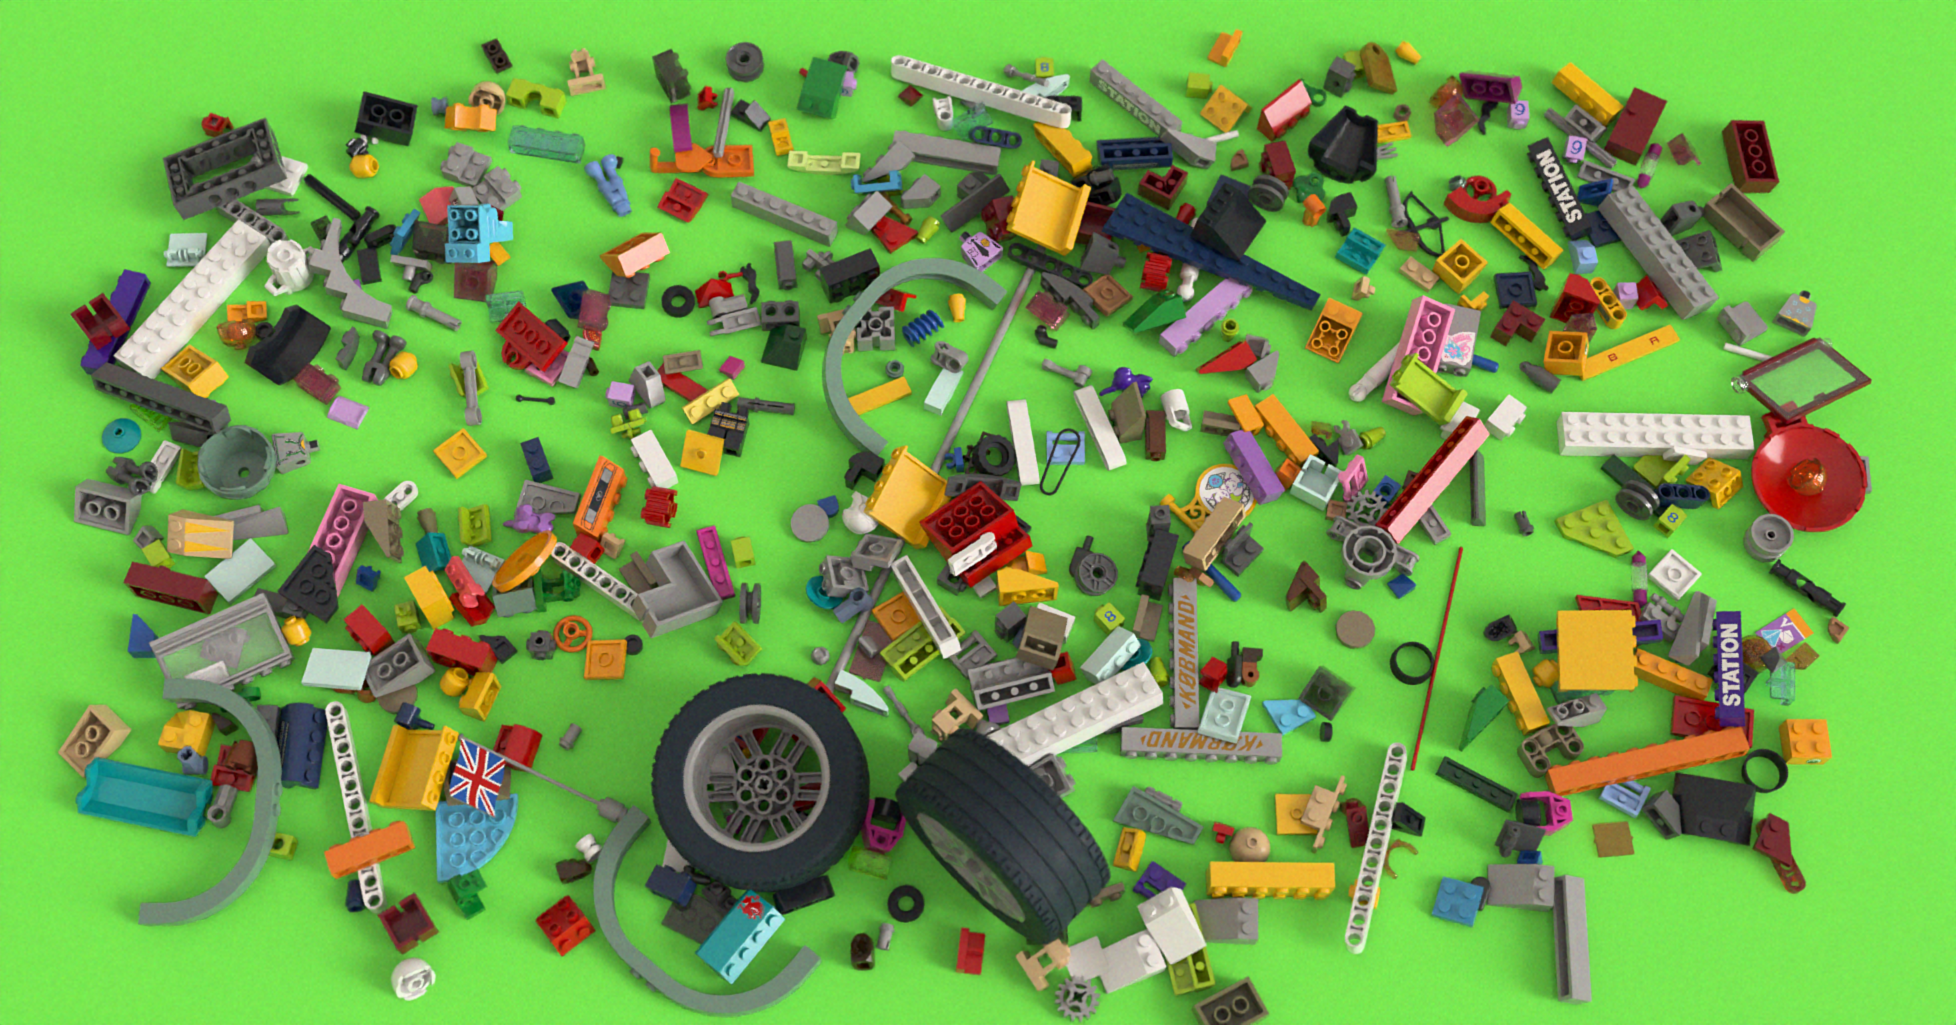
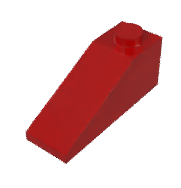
[1195,339,1257,374]

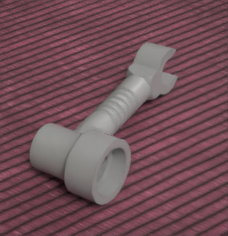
[1042,359,1092,388]

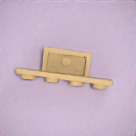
[1301,775,1347,853]

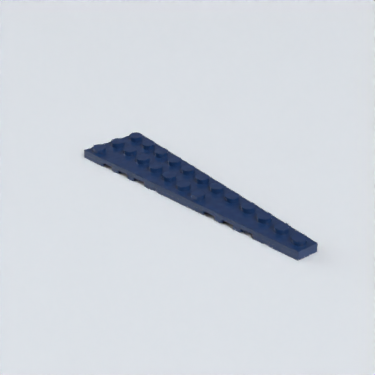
[1102,193,1321,311]

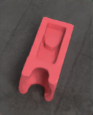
[444,556,485,608]

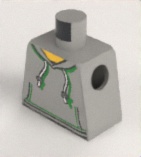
[272,432,320,474]

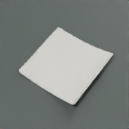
[1067,936,1110,981]

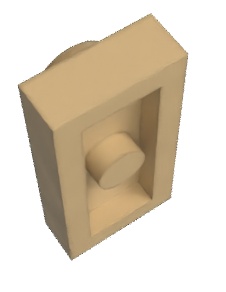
[1399,256,1440,293]

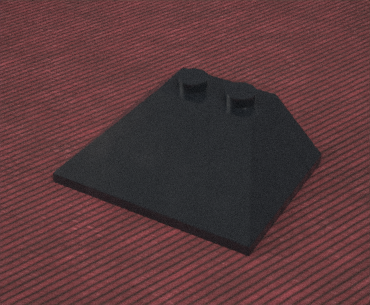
[1672,772,1757,846]

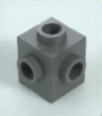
[526,630,556,660]

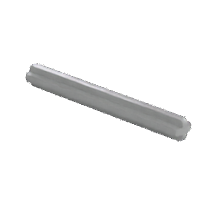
[713,88,734,158]
[1544,108,1617,168]

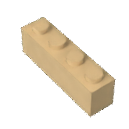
[1183,497,1246,571]

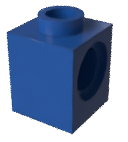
[1370,475,1401,508]

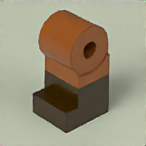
[1241,647,1263,687]

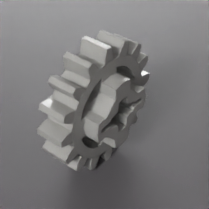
[1346,489,1388,527]
[1055,975,1100,1022]

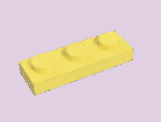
[682,378,739,425]

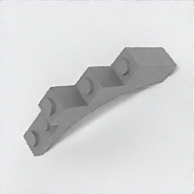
[307,218,393,329]

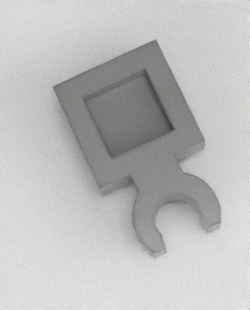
[1334,420,1364,455]

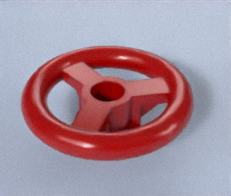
[1463,176,1497,201]

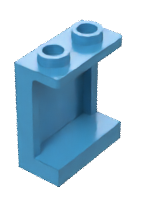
[851,170,902,194]

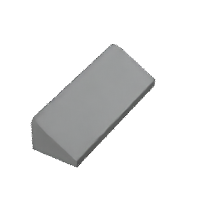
[1577,160,1635,192]

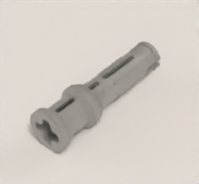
[1385,175,1408,228]
[406,295,462,331]

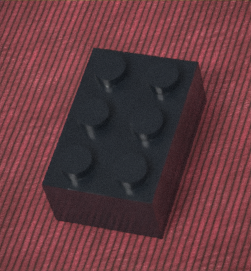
[354,91,418,146]
[820,248,880,304]
[1135,529,1179,601]

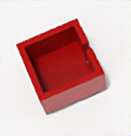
[343,604,395,656]

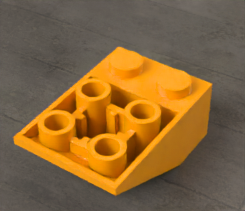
[1305,298,1363,364]

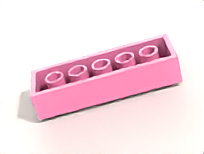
[1382,295,1455,416]
[307,484,378,597]

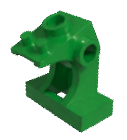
[533,569,581,613]
[447,869,487,920]

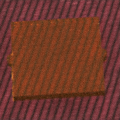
[1592,821,1634,858]

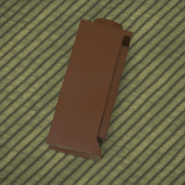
[1145,410,1166,461]

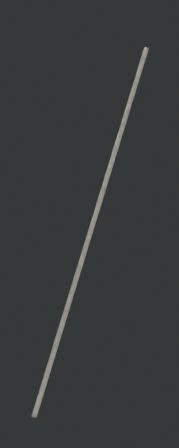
[750,244,1046,843]

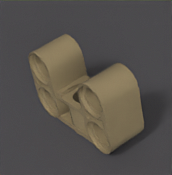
[1517,723,1584,778]

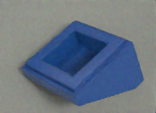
[1387,574,1416,599]
[1517,850,1542,865]

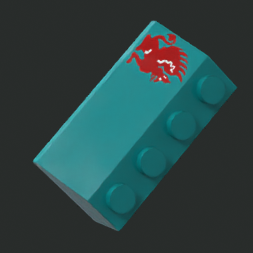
[695,889,785,984]

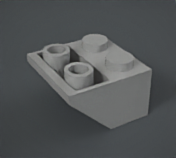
[845,191,892,235]

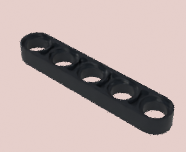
[1008,243,1093,290]

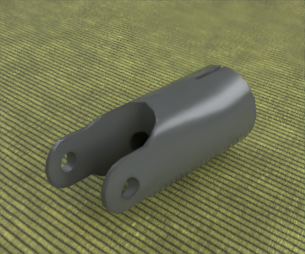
[256,198,300,216]
[1519,361,1561,394]

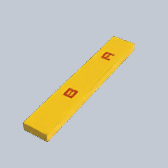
[1579,324,1680,381]

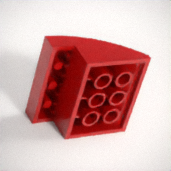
[919,481,1033,588]

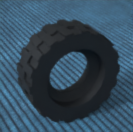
[972,434,1016,476]

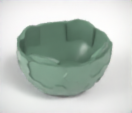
[198,425,276,500]

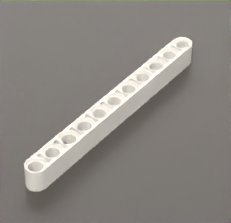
[891,55,1071,128]
[326,701,387,914]
[1345,743,1407,954]

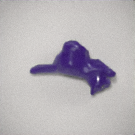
[1099,367,1153,398]

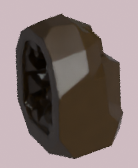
[555,858,592,884]
[851,933,875,971]

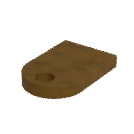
[1361,42,1397,95]

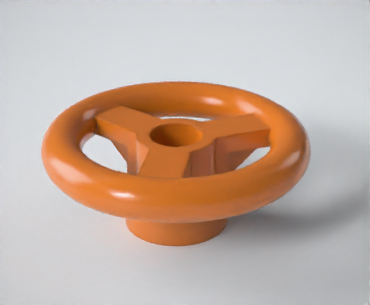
[553,615,593,653]

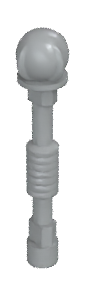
[1003,64,1049,87]
[883,686,925,737]

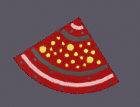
[583,330,602,351]

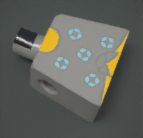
[1772,291,1817,337]

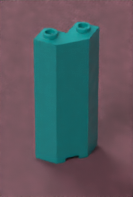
[75,757,213,837]

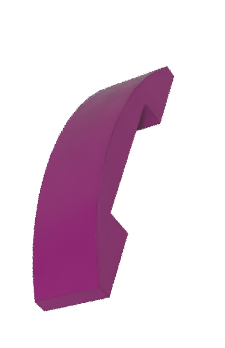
[670,103,692,152]

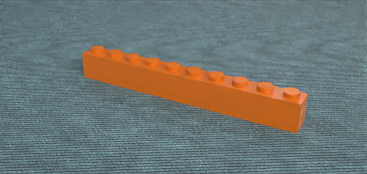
[1545,726,1750,796]

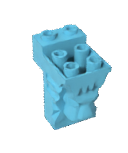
[445,204,513,263]

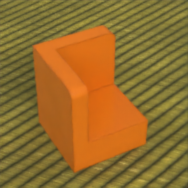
[1275,458,1302,492]

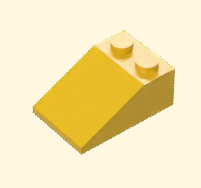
[161,344,229,398]
[996,567,1059,606]

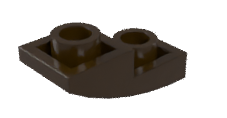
[481,38,513,74]

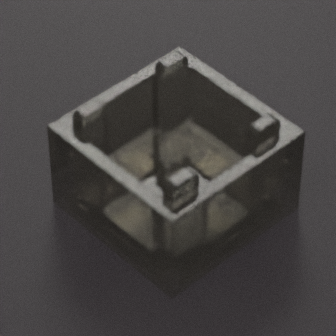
[652,49,691,103]

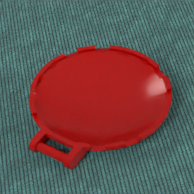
[1751,410,1867,533]

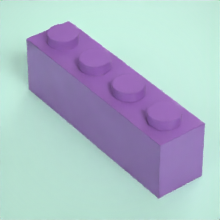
[1223,430,1285,505]

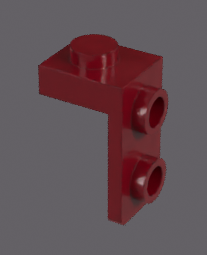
[1340,798,1369,848]

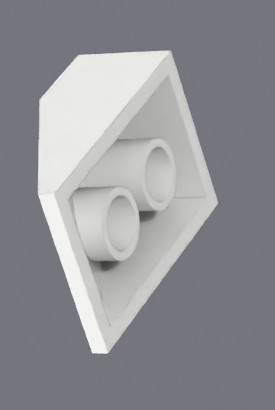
[1137,887,1207,964]
[1099,929,1166,994]

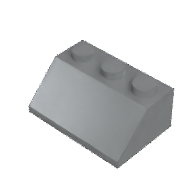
[74,479,142,535]

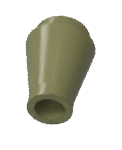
[417,508,438,534]

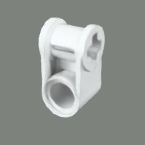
[932,96,953,131]

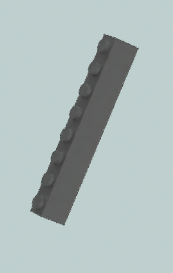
[91,362,231,434]

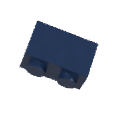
[520,437,554,483]
[645,864,697,907]

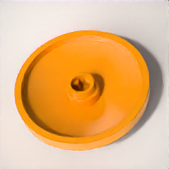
[492,530,557,592]

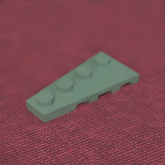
[1113,786,1203,845]

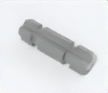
[1145,786,1183,812]

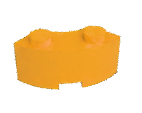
[445,103,496,132]

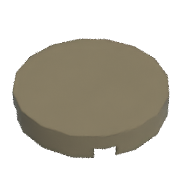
[1335,610,1375,649]
[377,684,418,714]

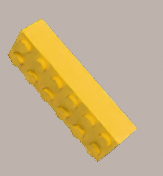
[1206,862,1335,900]

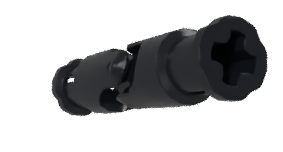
[339,206,380,263]
[1769,559,1846,617]

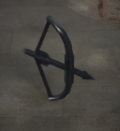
[1394,191,1449,257]

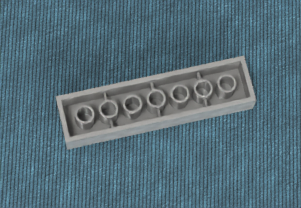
[1598,186,1719,320]

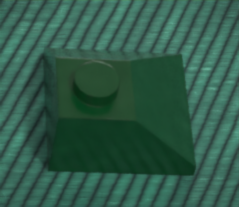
[761,324,807,371]

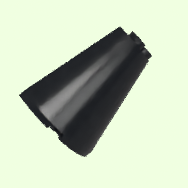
[1308,105,1378,184]

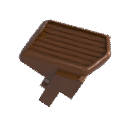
[1285,560,1327,613]

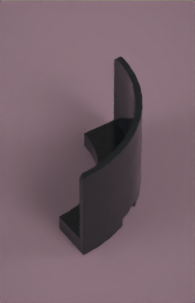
[244,304,331,385]

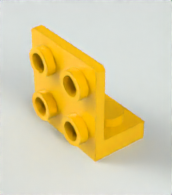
[1200,84,1253,133]
[1686,457,1743,510]

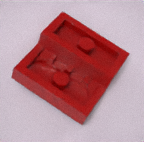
[657,178,708,223]
[210,745,257,792]

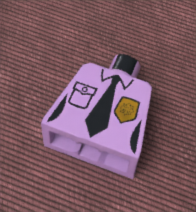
[959,231,1003,272]

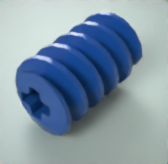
[902,310,944,347]

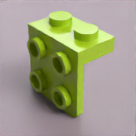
[1633,455,1691,489]

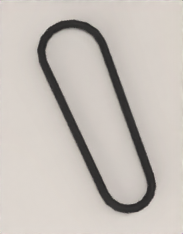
[1040,428,1081,495]

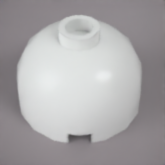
[391,958,436,1000]

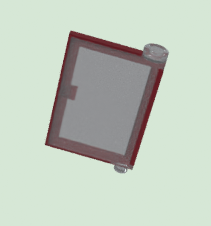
[1731,337,1872,425]

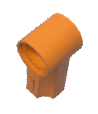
[1302,194,1326,227]

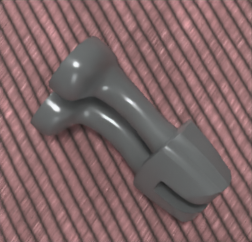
[362,330,407,386]
[106,457,158,495]

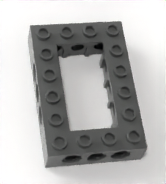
[163,117,287,220]

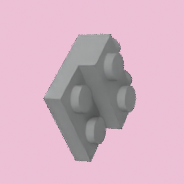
[440,142,492,188]
[472,166,522,211]
[850,533,902,571]
[819,555,869,598]
[1029,754,1076,798]

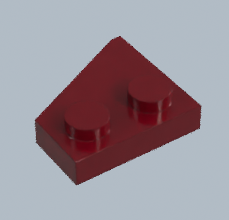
[1752,813,1792,868]

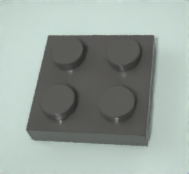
[607,272,650,309]

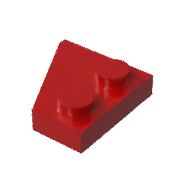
[870,216,918,254]

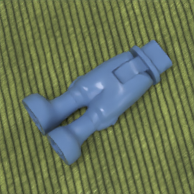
[584,154,632,217]

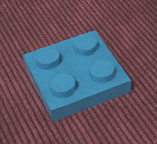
[390,209,420,255]
[1432,876,1484,928]

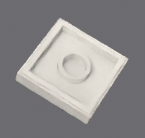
[1646,549,1702,602]

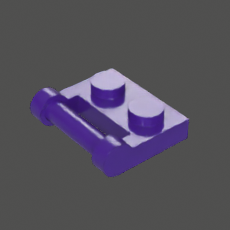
[1132,861,1186,899]

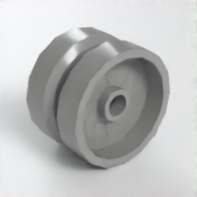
[1743,514,1794,562]

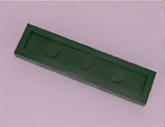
[1600,454,1669,518]
[1435,756,1518,812]

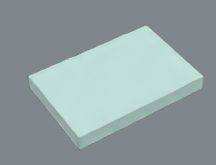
[204,538,276,604]
[301,648,372,690]
[1198,687,1251,744]

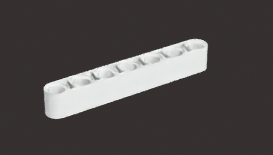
[551,542,644,623]

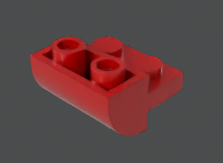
[493,724,543,772]

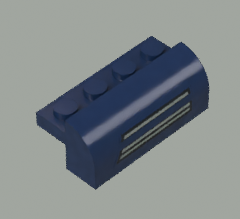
[1096,137,1173,170]
[277,703,328,789]

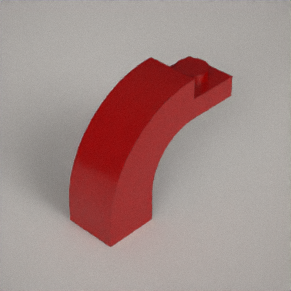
[1444,187,1512,223]

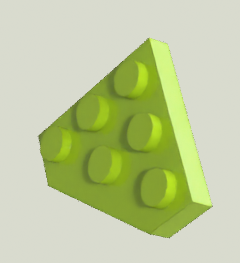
[1554,500,1634,558]

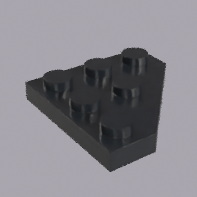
[277,545,339,624]

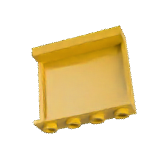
[1006,160,1091,256]
[863,445,952,549]
[1556,610,1638,692]
[369,725,459,810]

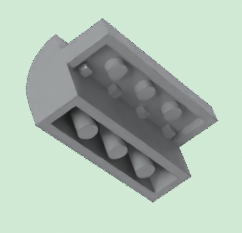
[967,657,1055,710]

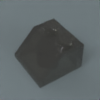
[412,220,452,264]
[1298,665,1356,721]

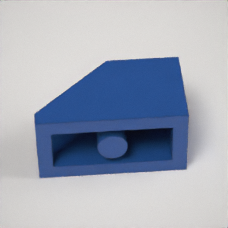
[128,614,159,658]

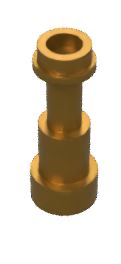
[880,191,912,226]

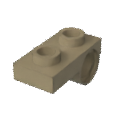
[1086,882,1125,908]

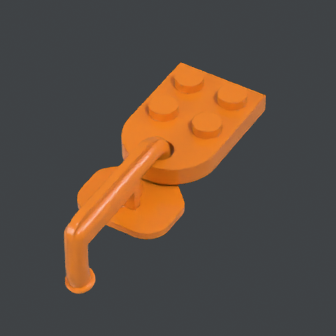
[649,143,754,177]

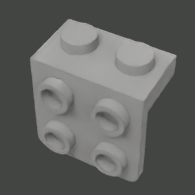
[1716,301,1768,346]

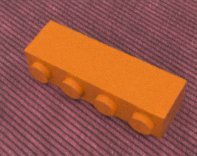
[324,821,415,879]

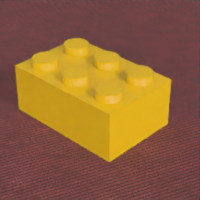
[404,566,455,630]

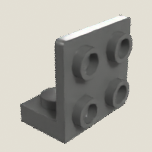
[1676,230,1723,272]
[1221,522,1264,577]

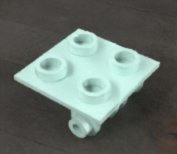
[164,233,207,267]
[462,546,505,594]

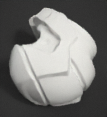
[842,491,879,534]

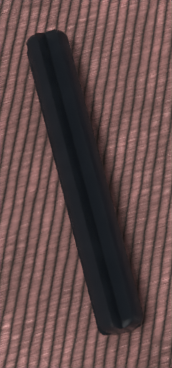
[304,174,361,221]

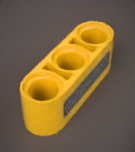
[1590,277,1627,329]

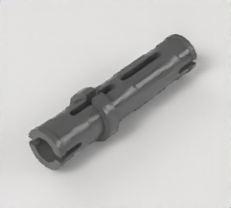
[737,397,795,415]

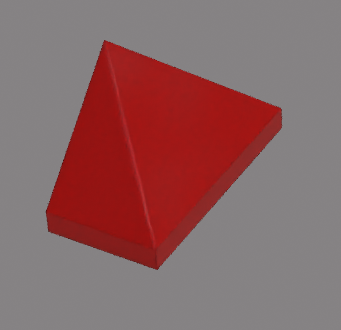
[695,278,734,308]

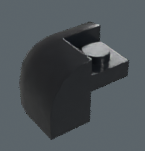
[1070,163,1121,206]

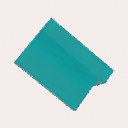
[416,532,451,573]

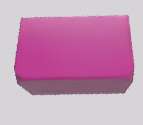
[719,356,745,380]

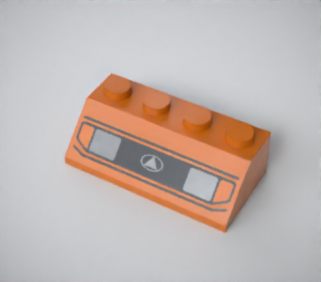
[573,456,628,544]

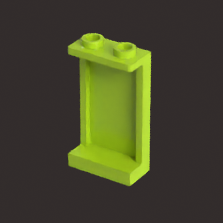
[1389,353,1468,426]

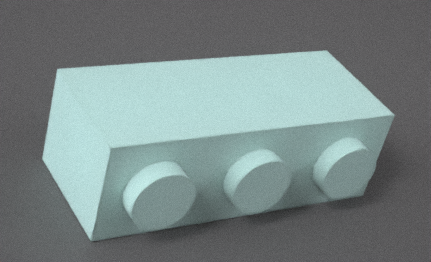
[1080,626,1141,684]

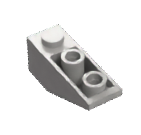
[1160,128,1216,169]
[862,140,916,183]
[1547,693,1607,727]

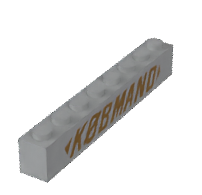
[1168,578,1199,730]
[1120,727,1282,765]

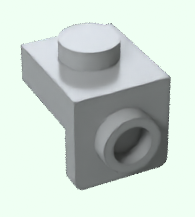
[1245,333,1271,359]

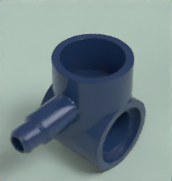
[394,702,435,730]

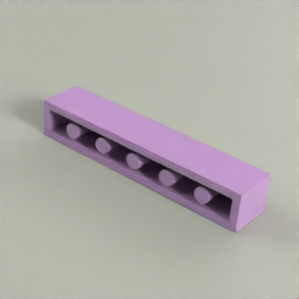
[1159,277,1253,357]

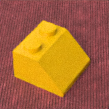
[459,672,502,722]

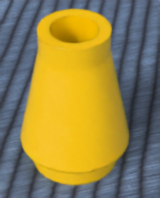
[1395,40,1422,65]
[947,294,966,323]

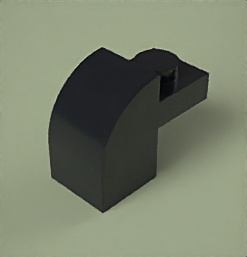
[1327,192,1358,237]
[844,452,885,490]

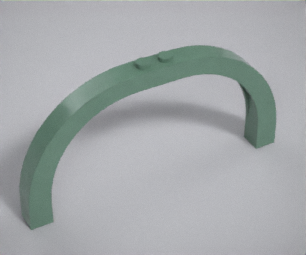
[822,258,1008,456]
[138,678,283,926]
[593,805,822,1017]

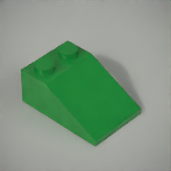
[797,57,848,119]
[1123,289,1186,334]
[1459,684,1510,752]

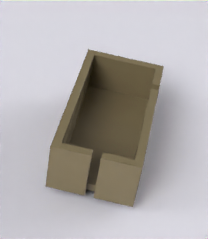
[1703,183,1785,262]

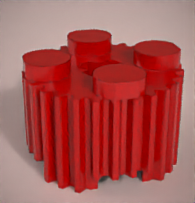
[1140,252,1172,292]
[641,486,678,528]

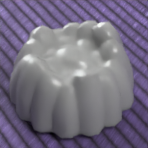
[811,647,830,665]

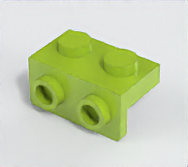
[448,360,489,398]
[176,449,206,491]
[458,504,492,547]
[714,621,762,666]

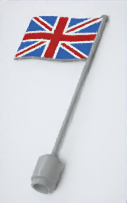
[450,734,628,823]

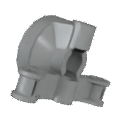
[1326,515,1420,590]

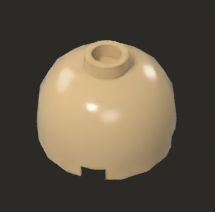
[469,81,506,115]
[1229,827,1270,862]

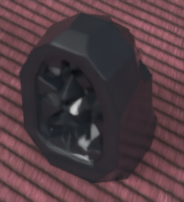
[1483,614,1518,641]

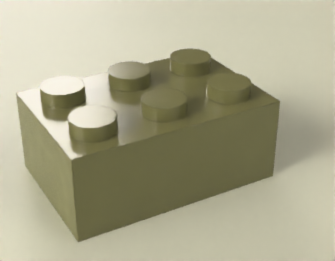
[1191,976,1269,1025]

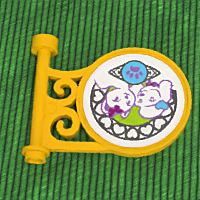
[1159,464,1257,533]

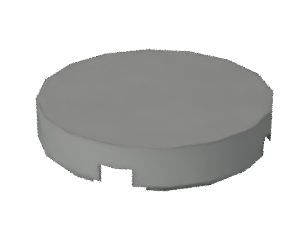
[791,504,829,543]

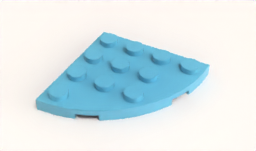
[436,793,518,883]

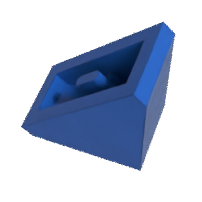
[1577,178,1613,207]

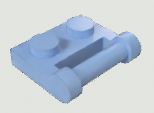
[1046,431,1085,465]
[1598,781,1651,818]

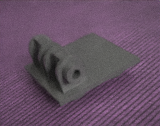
[1495,820,1546,857]

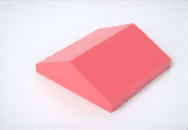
[419,186,454,230]

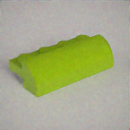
[879,605,966,682]
[1166,903,1216,996]

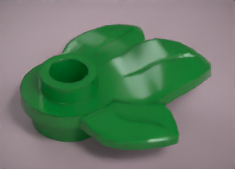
[1292,172,1325,203]

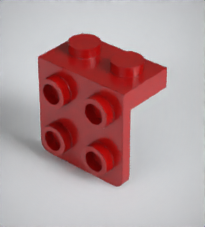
[535,895,596,956]

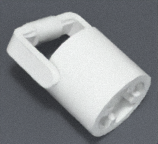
[1160,389,1192,432]

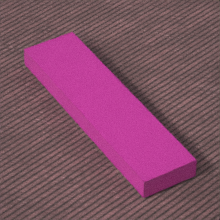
[696,525,735,600]

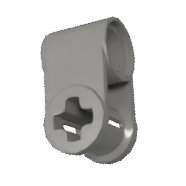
[930,341,968,373]

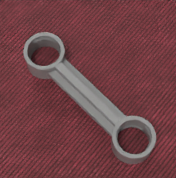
[460,350,482,426]

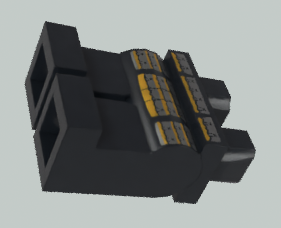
[707,402,750,457]

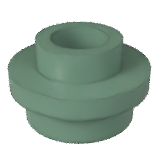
[1448,175,1466,191]
[885,360,904,378]

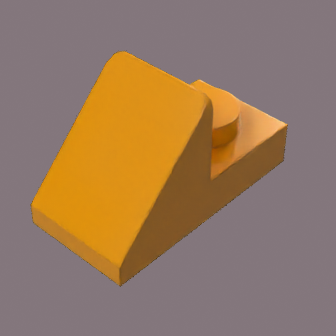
[1006,551,1047,575]

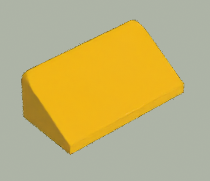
[1113,827,1146,872]

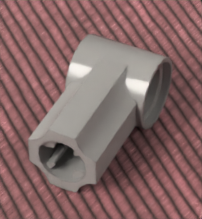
[709,294,748,319]
[207,784,239,828]

